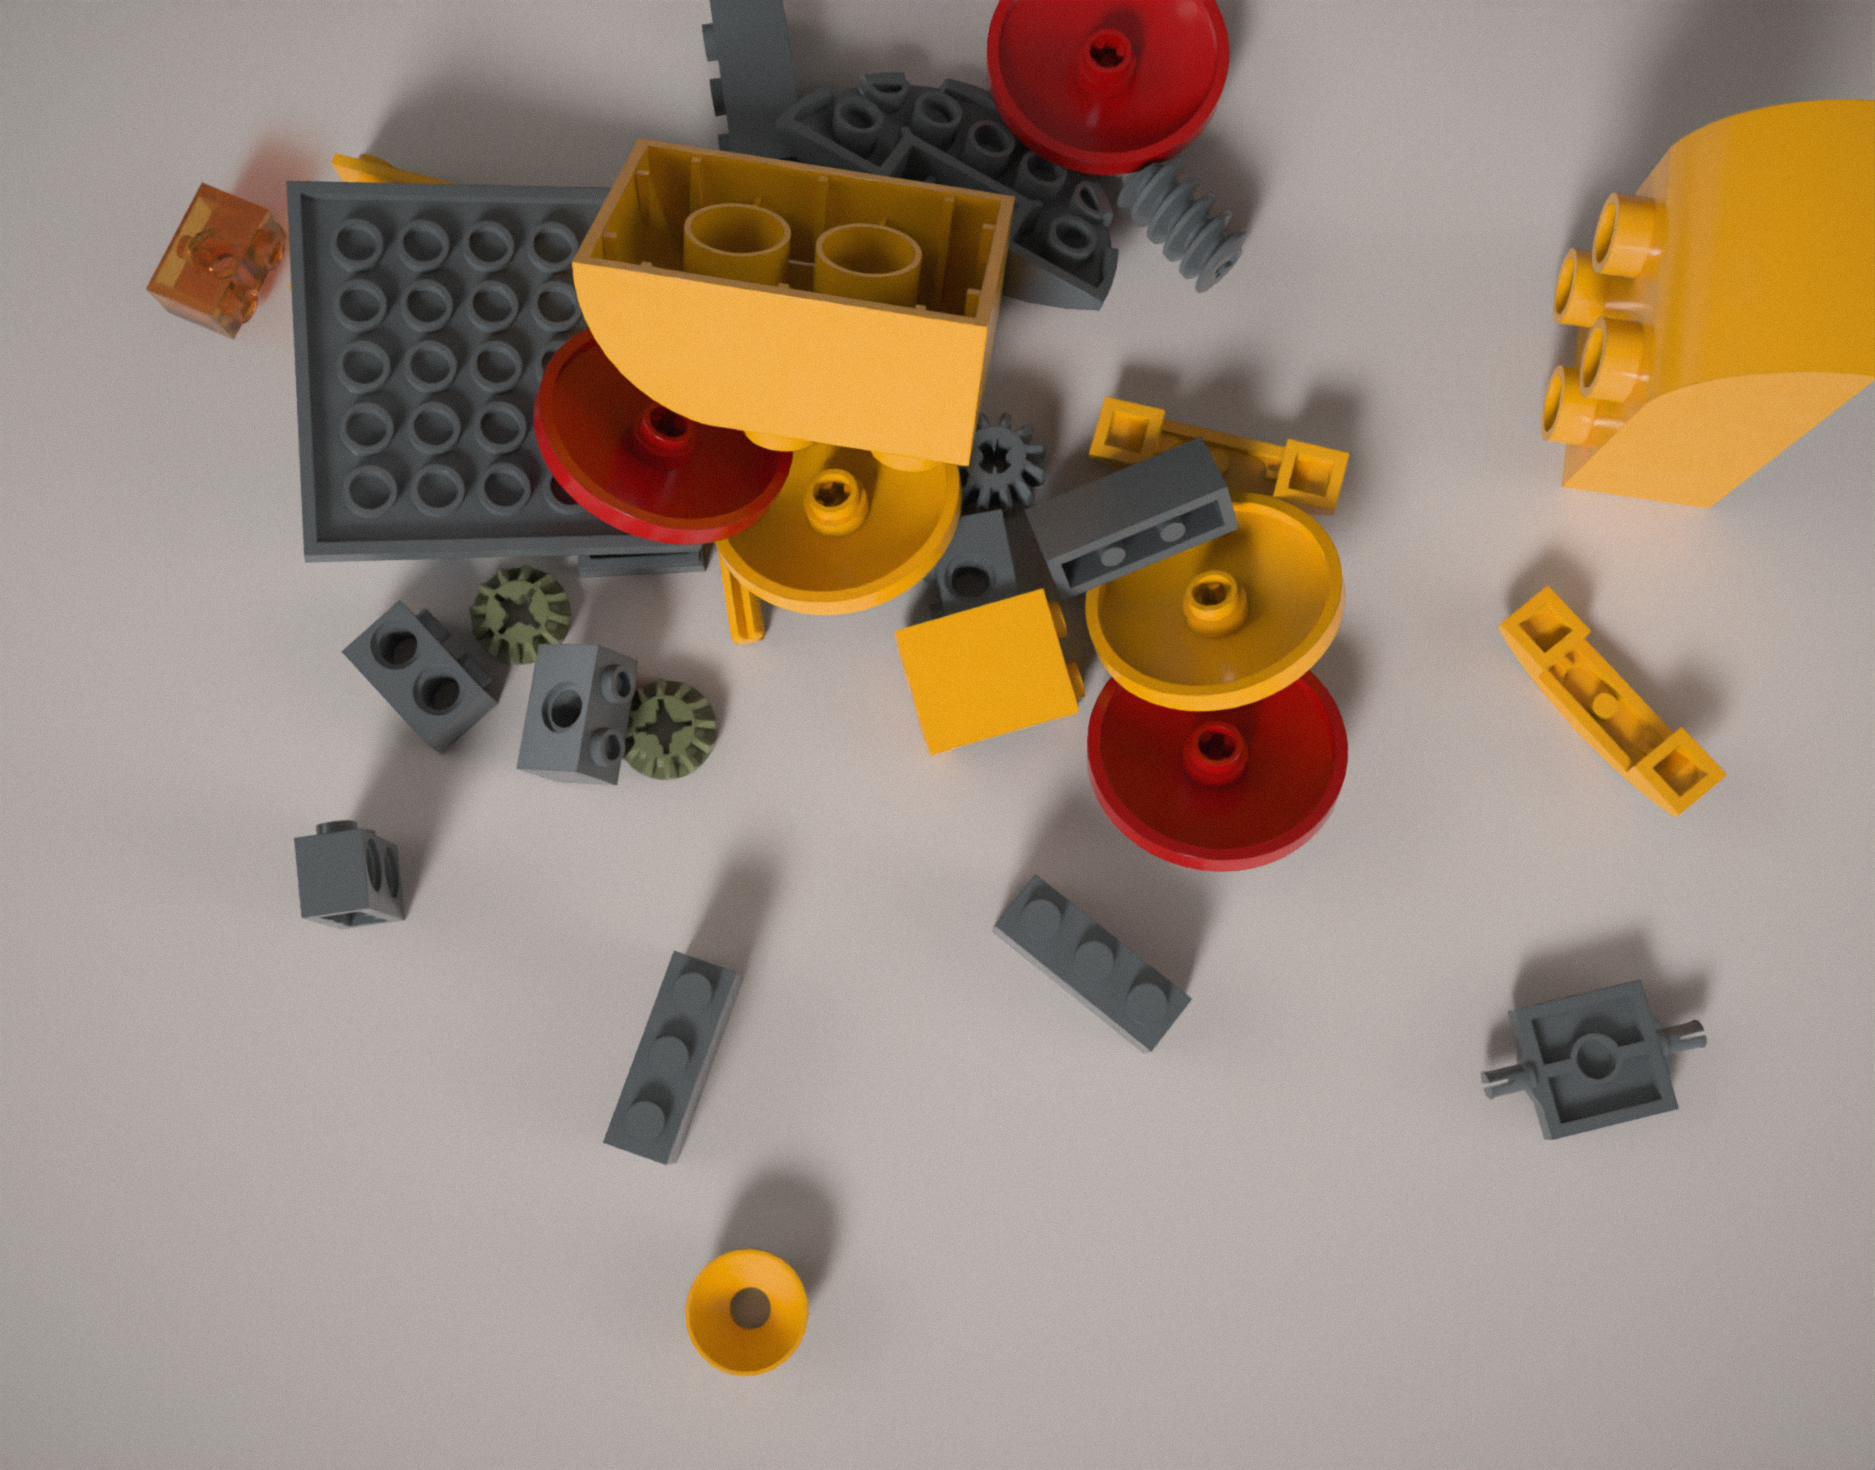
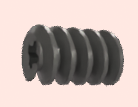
[1117,156,1250,294]

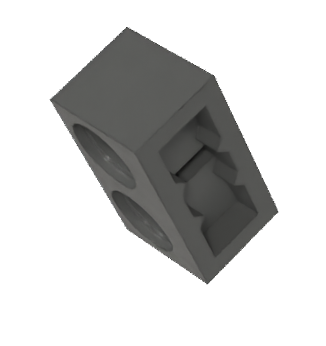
[341,600,498,754]
[294,820,405,930]

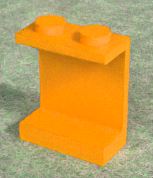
[894,588,1085,757]

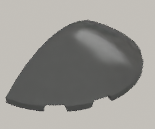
[774,72,1119,311]

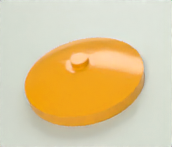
[715,442,962,615]
[1085,492,1345,711]

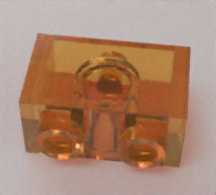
[146,182,288,340]

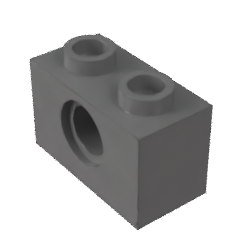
[923,509,1019,620]
[516,644,638,785]

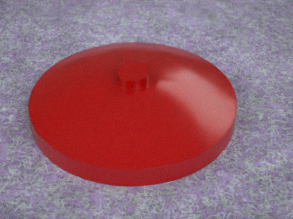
[986,0,1229,175]
[534,328,793,545]
[1086,670,1348,872]

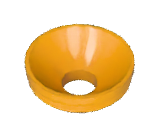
[685,1248,809,1377]

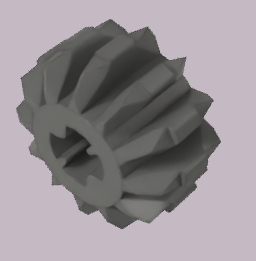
[958,412,1046,519]

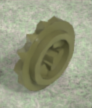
[469,564,572,665]
[623,678,717,780]

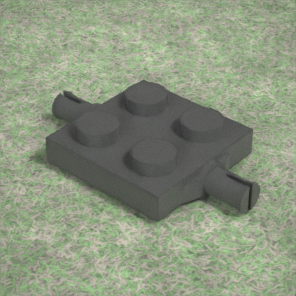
[1481,980,1707,1140]

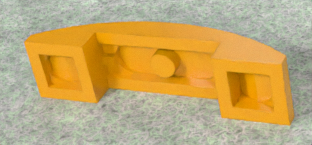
[1089,396,1350,515]
[1498,585,1727,818]

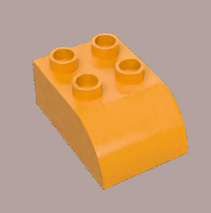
[1541,99,1875,508]
[572,138,1015,472]

